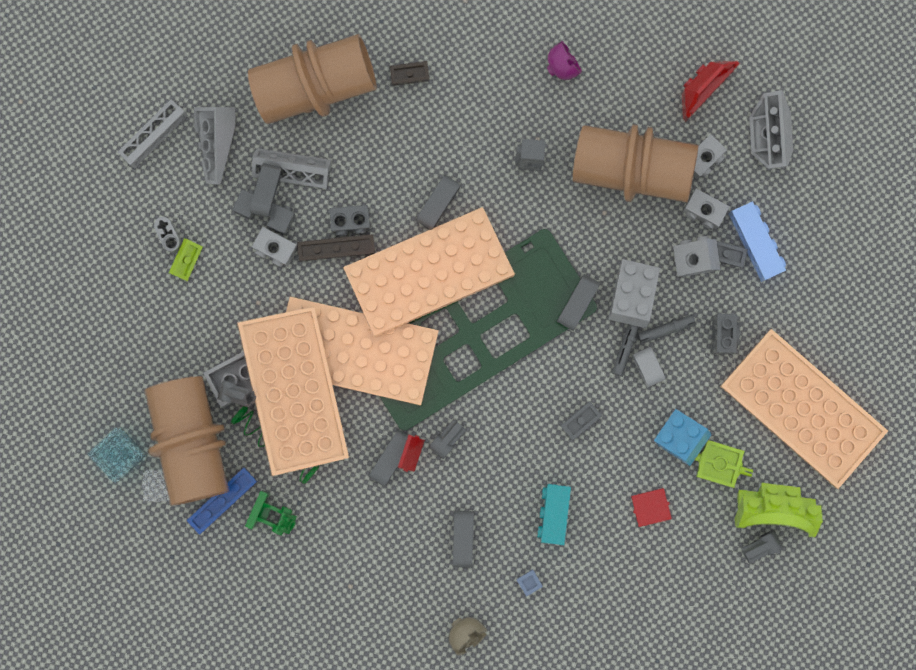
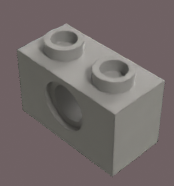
[693,134,727,180]
[682,189,730,230]
[252,227,298,268]

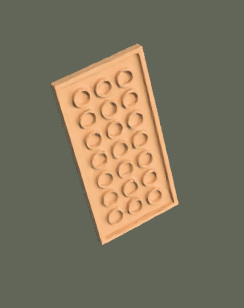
[343,207,515,337]
[286,297,439,406]
[237,307,349,476]
[720,329,888,489]

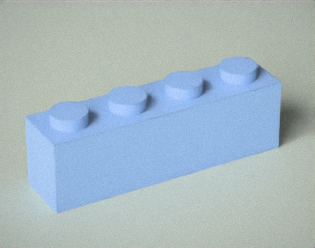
[728,201,786,282]

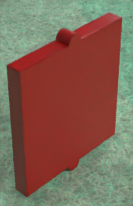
[398,435,425,472]
[631,488,672,527]

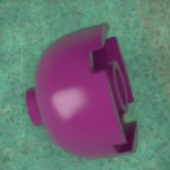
[547,41,582,80]

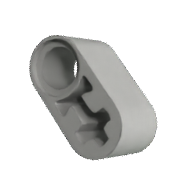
[154,217,182,254]
[632,347,665,388]

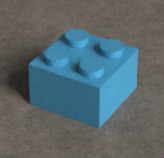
[654,409,712,466]

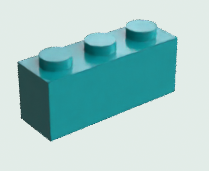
[537,484,571,545]

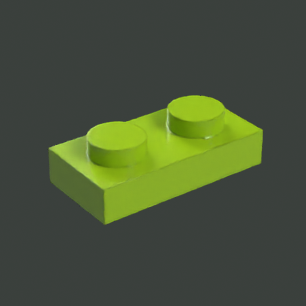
[169,238,203,281]

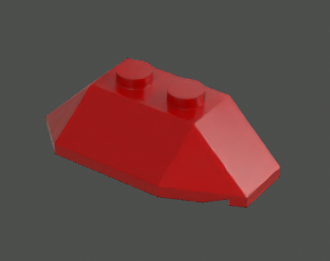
[682,61,740,122]

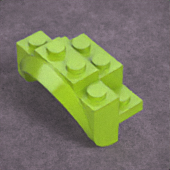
[734,483,823,537]

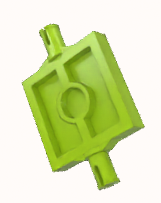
[695,440,753,488]

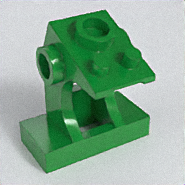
[245,490,297,536]

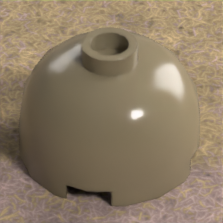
[448,617,488,656]

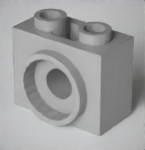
[673,236,721,276]

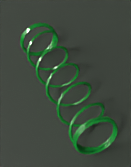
[230,406,320,484]

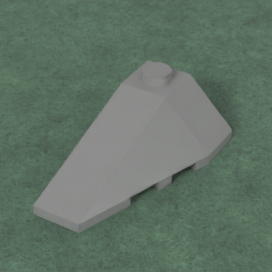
[194,107,236,184]

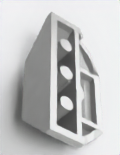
[749,90,793,169]

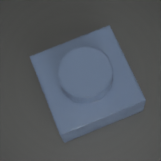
[516,569,543,597]

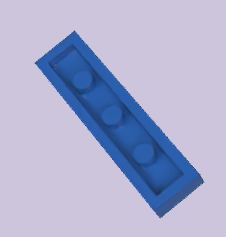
[186,467,258,535]

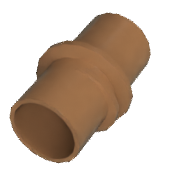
[248,34,377,124]
[573,124,699,203]
[145,376,229,506]

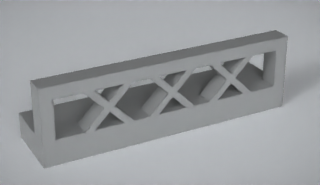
[118,99,188,169]
[252,148,331,189]

